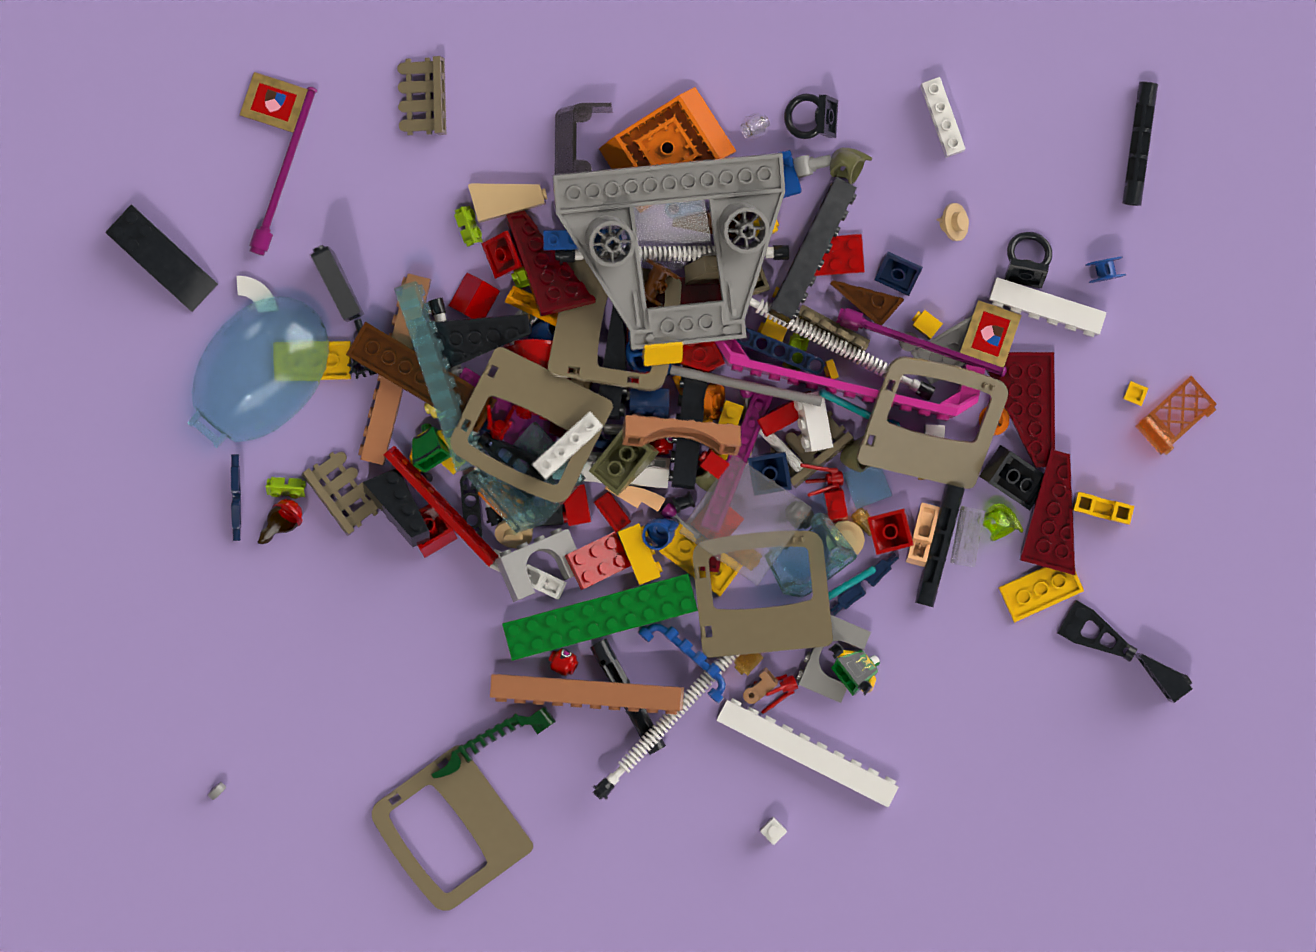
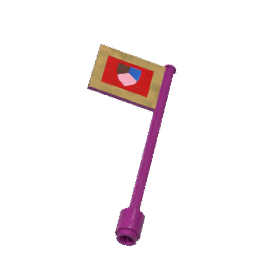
[240,72,317,256]
[836,300,1022,377]

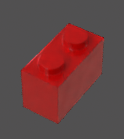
[560,484,592,526]

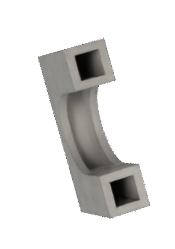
[495,528,577,602]
[796,615,871,703]

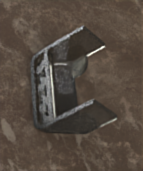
[555,103,613,175]

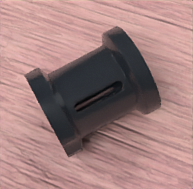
[672,491,696,513]

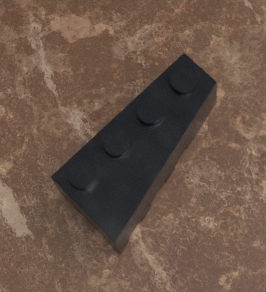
[363,468,430,547]

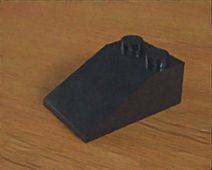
[979,445,1044,511]
[1135,653,1193,703]

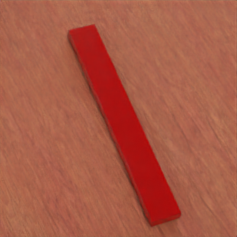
[383,446,500,567]

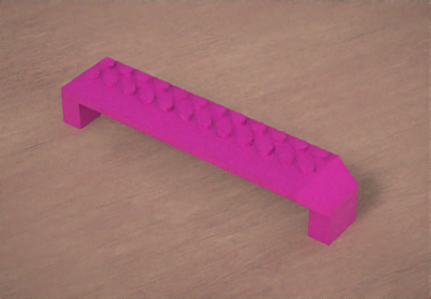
[714,339,985,421]

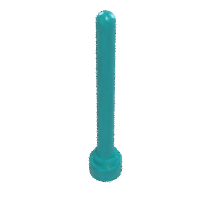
[819,389,900,426]
[828,566,876,600]

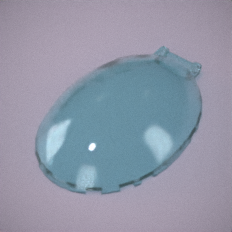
[188,297,329,448]

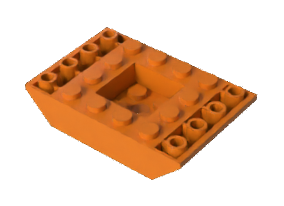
[599,87,737,213]

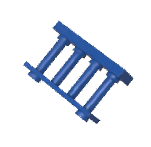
[543,229,622,250]

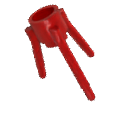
[487,405,516,440]
[800,463,844,497]
[754,674,798,714]

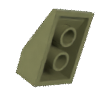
[589,428,659,496]

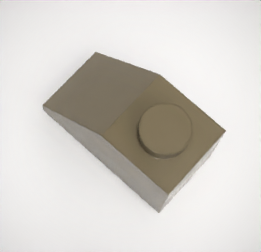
[684,255,720,285]

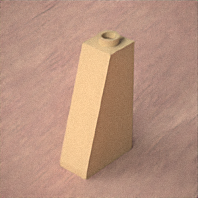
[468,183,548,223]

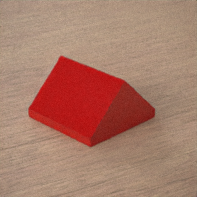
[481,230,522,279]
[448,273,500,318]
[867,508,914,555]

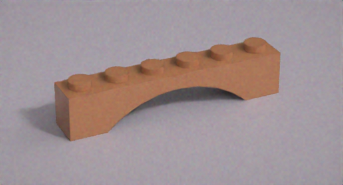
[622,415,741,456]

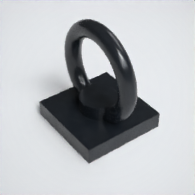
[784,93,838,139]
[1004,232,1052,288]

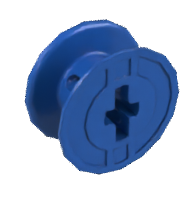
[1085,256,1126,283]

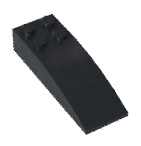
[105,205,218,312]
[598,305,629,421]

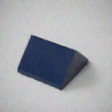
[874,251,923,296]
[748,452,792,496]

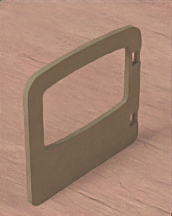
[548,258,682,391]
[450,347,613,503]
[856,357,1008,489]
[693,531,833,658]
[372,745,533,911]

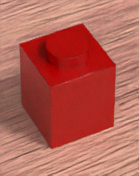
[698,449,730,480]

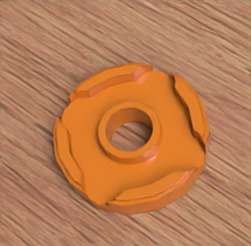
[704,383,725,420]

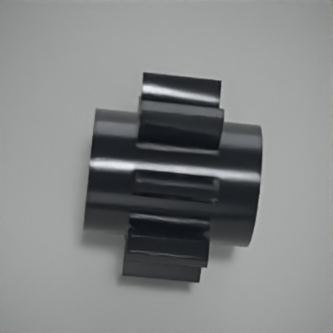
[347,359,371,379]

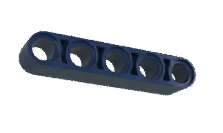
[736,328,824,374]

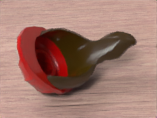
[257,499,303,544]

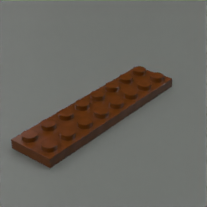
[346,322,498,433]

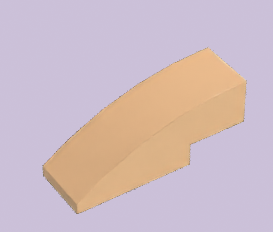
[605,486,666,512]
[906,503,940,567]

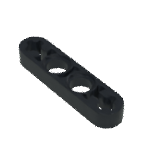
[460,473,483,539]

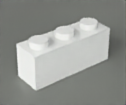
[794,391,833,452]

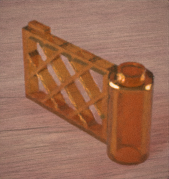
[1135,376,1217,455]

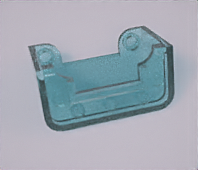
[764,513,857,597]

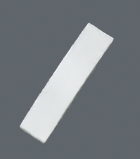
[490,549,567,600]

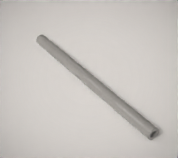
[670,365,823,407]

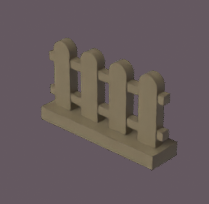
[397,56,447,136]
[797,305,870,353]
[771,411,854,489]
[302,452,379,536]

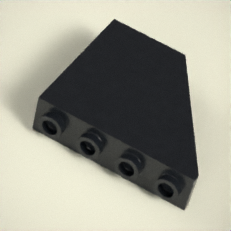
[310,245,364,322]

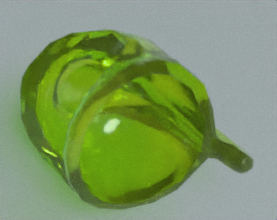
[980,503,1024,541]

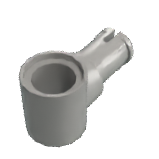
[793,155,831,178]

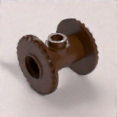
[643,258,679,307]

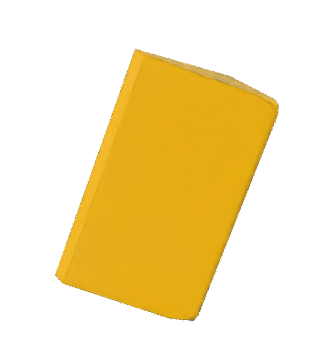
[642,342,683,366]

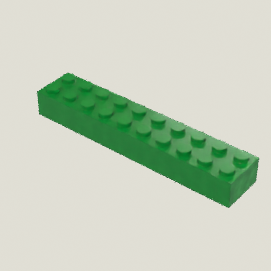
[502,573,698,661]

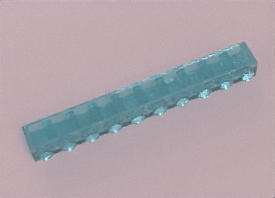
[394,281,475,472]

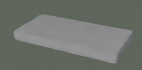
[911,315,973,385]

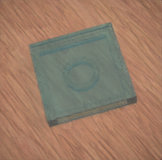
[843,466,892,509]

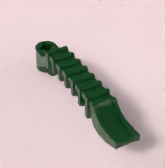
[431,706,556,779]

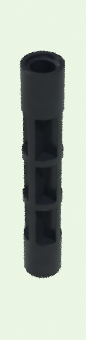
[1122,82,1158,206]
[915,484,965,608]
[590,638,666,755]

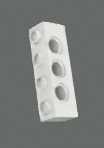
[920,77,966,158]
[532,412,603,480]

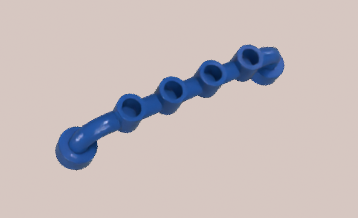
[638,623,726,704]

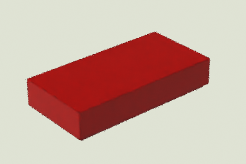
[593,491,631,533]

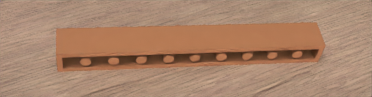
[358,273,431,465]
[490,674,684,714]

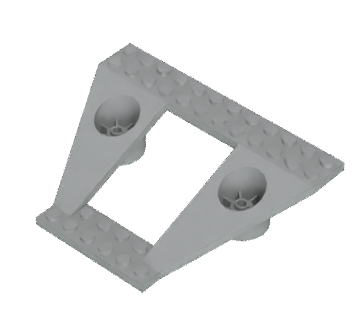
[553,153,785,350]

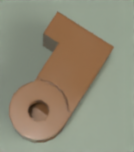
[743,667,779,704]

